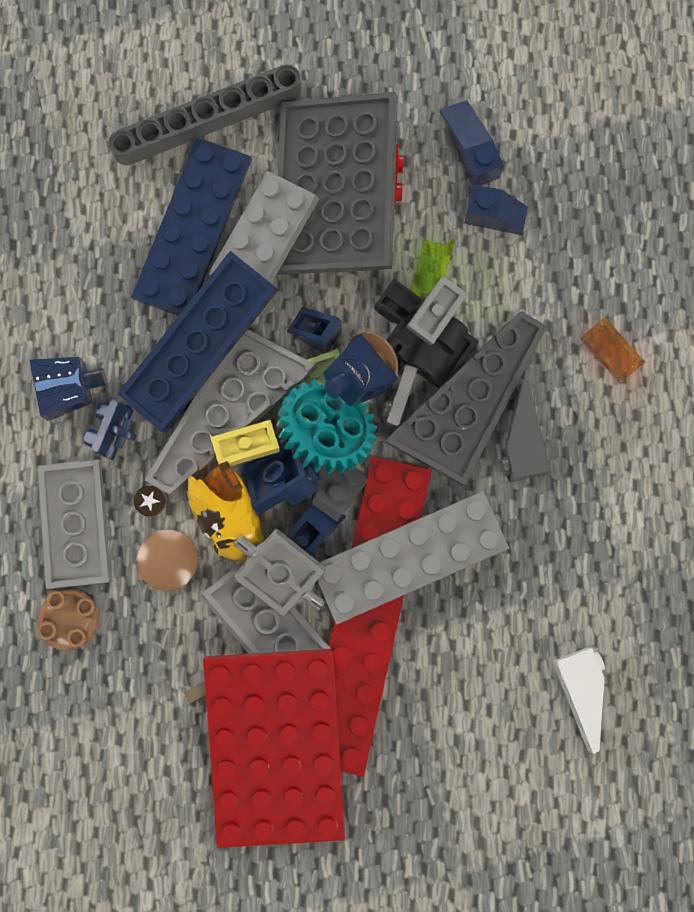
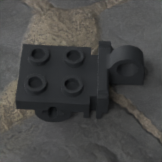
[374,279,479,388]

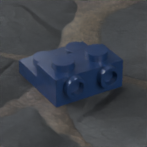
[242,439,321,515]

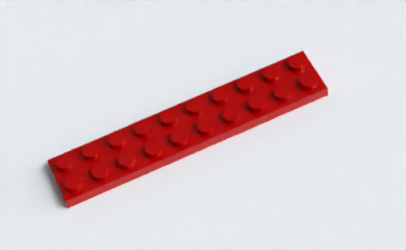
[329,456,432,777]

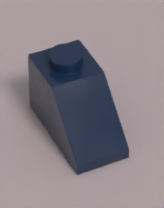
[464,184,528,235]
[286,505,346,556]

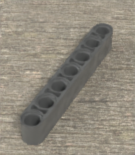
[108,65,301,166]

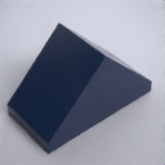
[287,307,342,354]

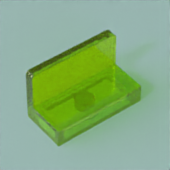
[411,238,455,299]

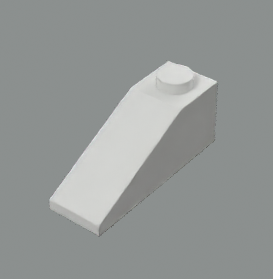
[552,648,605,754]

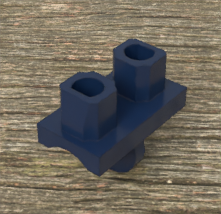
[83,399,137,460]

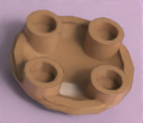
[137,529,198,591]
[37,589,99,651]

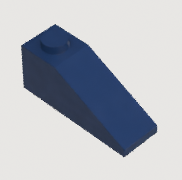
[440,100,504,186]

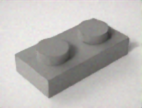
[406,276,468,345]
[382,365,418,430]

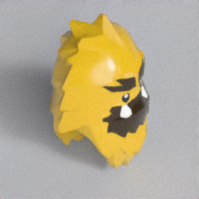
[187,468,264,564]

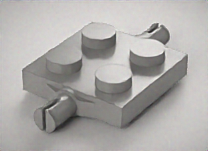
[234,528,325,616]

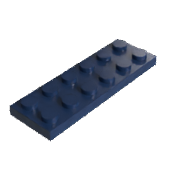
[131,137,252,316]
[118,251,278,433]

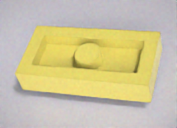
[210,420,280,469]

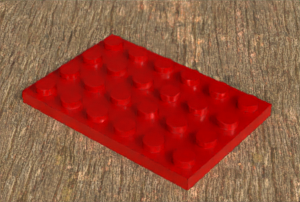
[203,649,345,848]

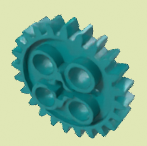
[277,379,377,475]

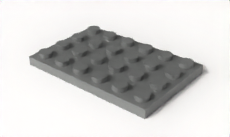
[276,92,398,275]

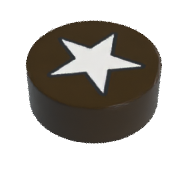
[134,486,166,517]

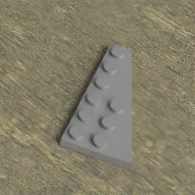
[145,329,317,497]

